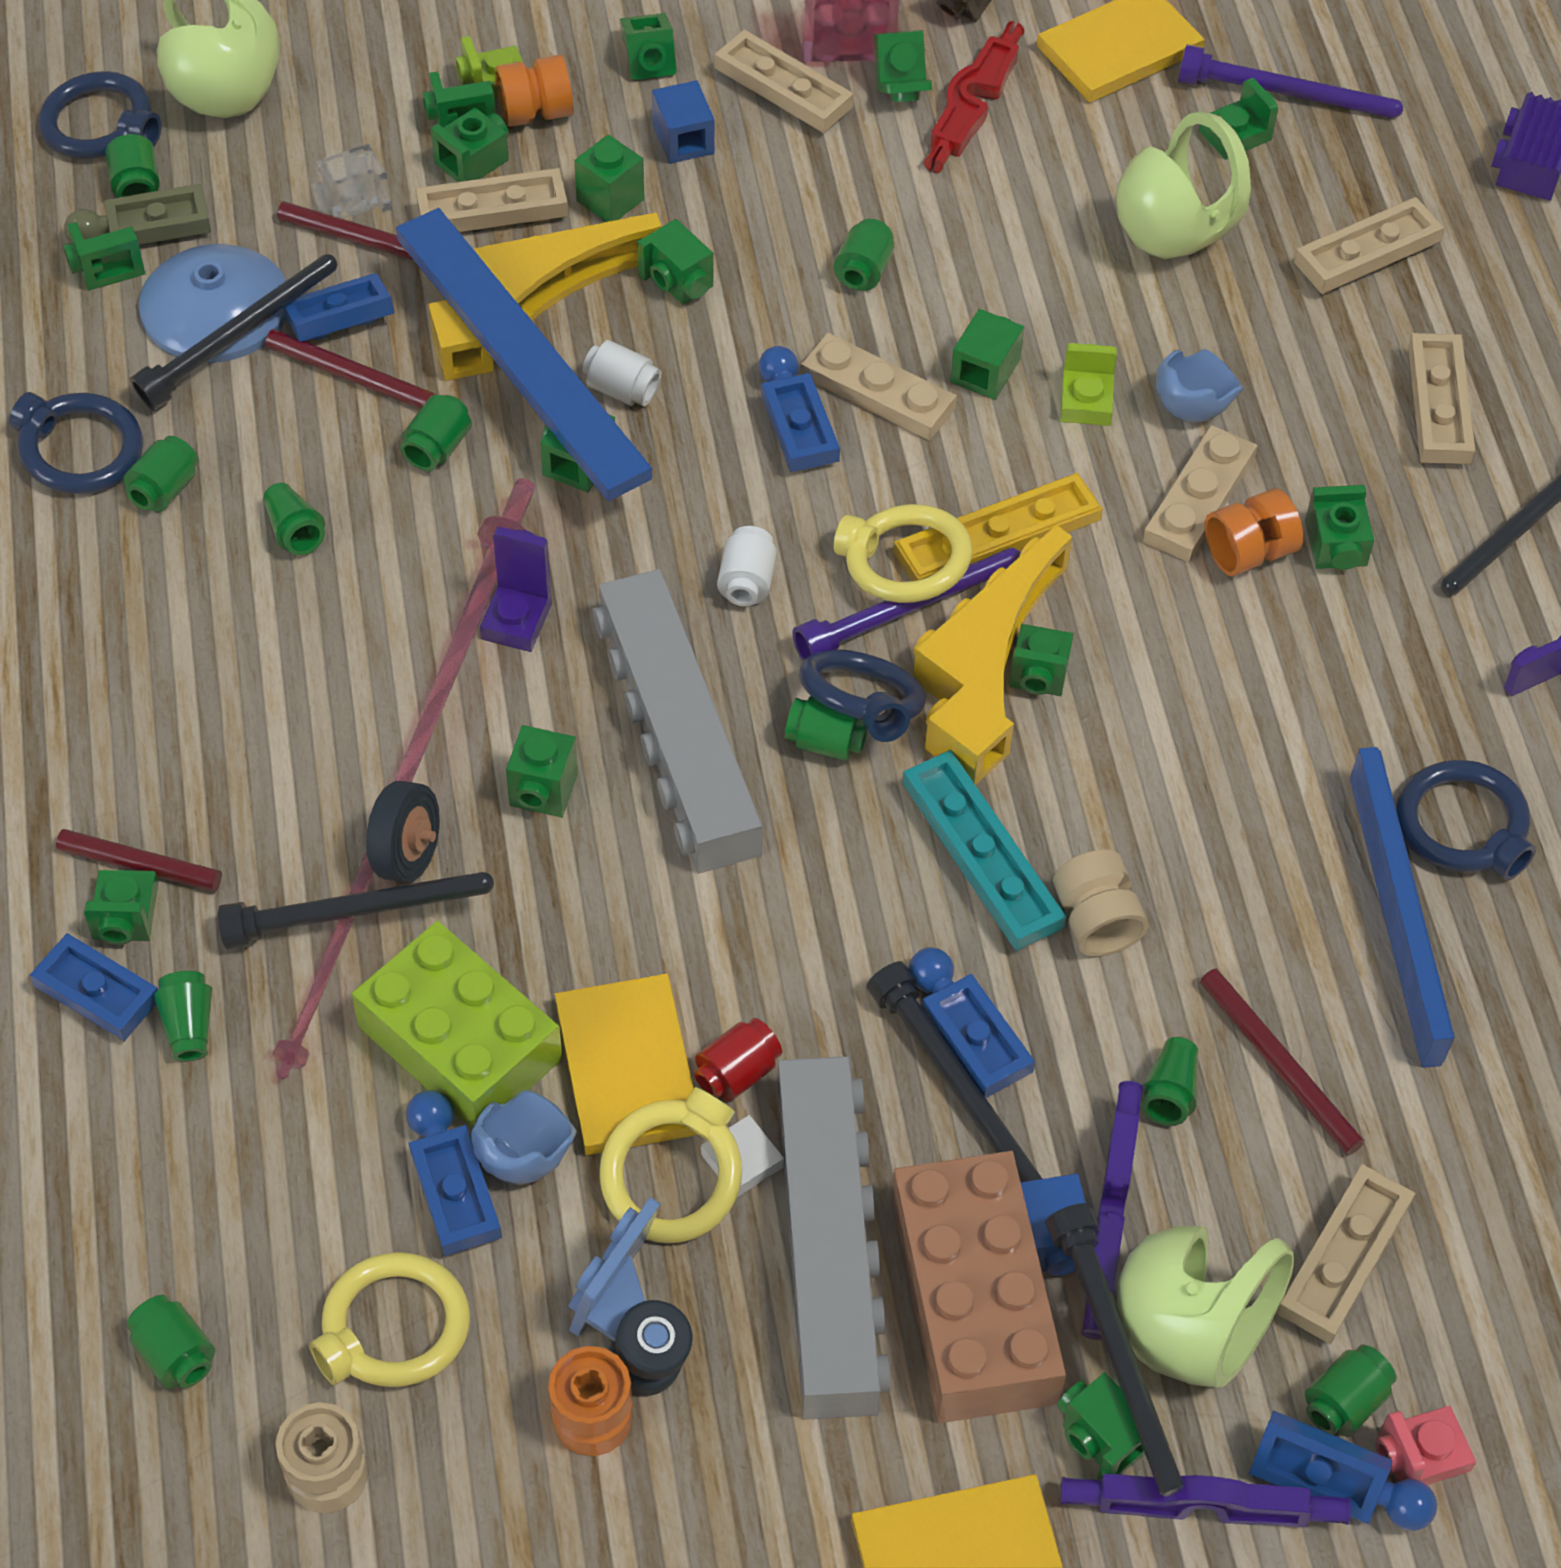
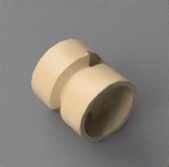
[1052,849,1149,957]
[275,1402,368,1514]

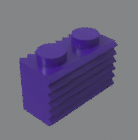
[1491,92,1561,201]

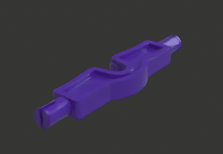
[1081,1081,1144,1340]
[1060,1474,1351,1527]

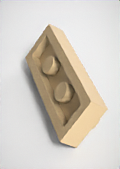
[714,29,854,133]
[415,168,568,232]
[1294,197,1445,294]
[801,333,957,441]
[1408,333,1475,464]
[1142,425,1258,563]
[1276,1164,1416,1345]

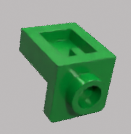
[619,13,677,80]
[873,30,932,102]
[422,71,496,127]
[1198,78,1278,160]
[63,222,146,291]
[1009,624,1074,697]
[84,870,159,945]

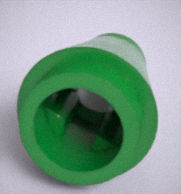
[263,483,325,555]
[154,971,212,1062]
[1141,1037,1198,1126]

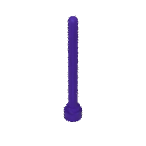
[1178,44,1403,118]
[792,548,1021,661]

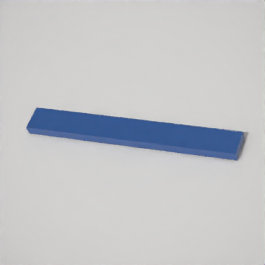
[396,208,653,502]

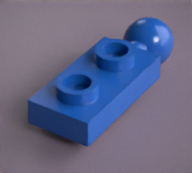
[758,346,840,473]
[908,947,1035,1098]
[406,1090,502,1256]
[1249,1410,1437,1531]

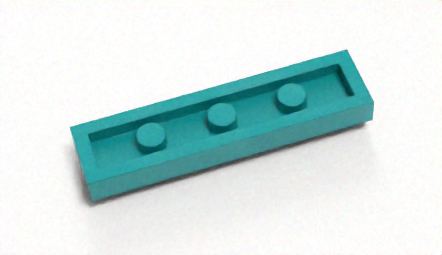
[902,750,1066,951]

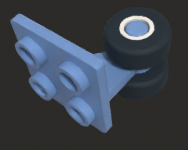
[568,1197,693,1396]

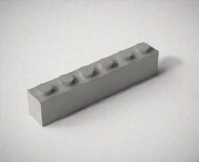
[592,569,762,874]
[778,1056,890,1420]

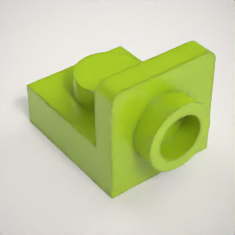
[455,36,523,99]
[1060,343,1117,426]

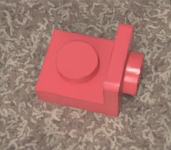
[1376,1405,1476,1485]

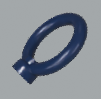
[38,71,162,159]
[9,392,143,494]
[799,650,926,742]
[1396,760,1536,881]

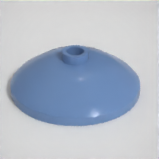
[139,244,286,363]

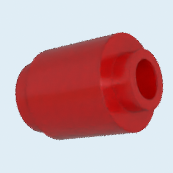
[694,1018,783,1102]

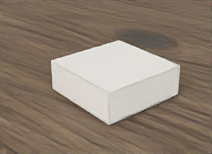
[701,1115,784,1197]

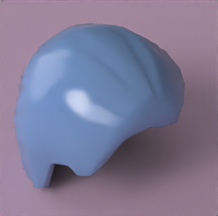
[1156,349,1244,423]
[471,1090,577,1185]

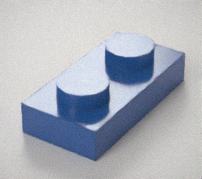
[283,273,395,342]
[30,933,158,1041]

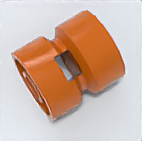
[495,54,574,127]
[1204,488,1303,577]
[548,1346,633,1457]

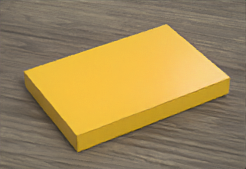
[1036,0,1205,103]
[554,973,698,1156]
[851,1474,1063,1568]

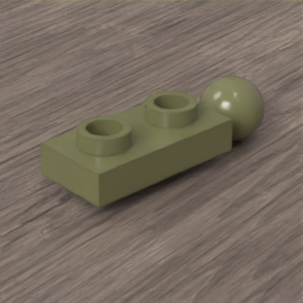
[64,184,211,245]

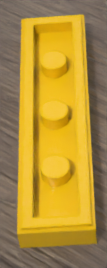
[893,472,1103,581]

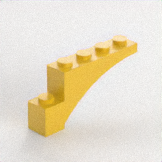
[428,212,662,381]
[913,525,1073,785]

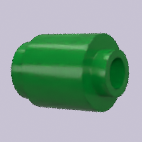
[105,134,160,198]
[833,218,894,291]
[400,395,472,471]
[123,436,198,512]
[785,696,868,762]
[126,1295,215,1388]
[1305,1345,1397,1437]

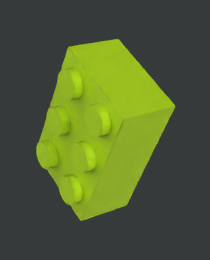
[351,920,563,1129]

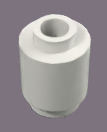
[582,340,662,406]
[717,526,777,606]

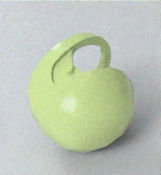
[157,0,280,118]
[1116,111,1251,260]
[1116,1226,1294,1388]

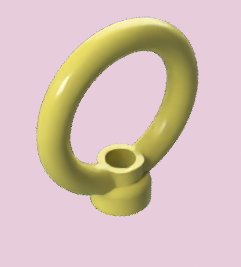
[834,504,972,603]
[600,1087,742,1244]
[309,1252,470,1387]

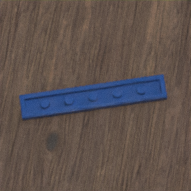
[1350,747,1455,1068]

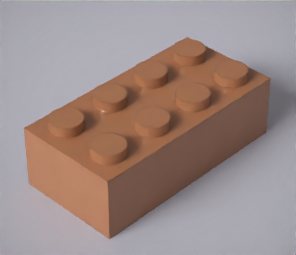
[891,1151,1066,1424]

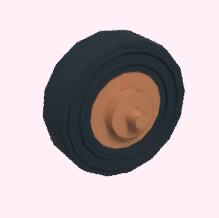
[366,781,440,882]

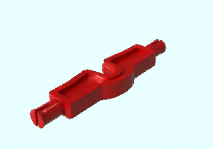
[924,21,1025,173]

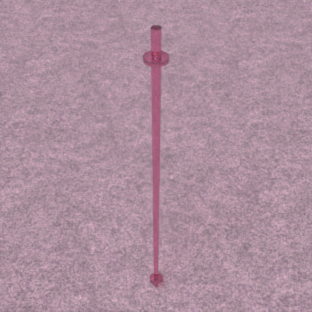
[272,478,535,1080]

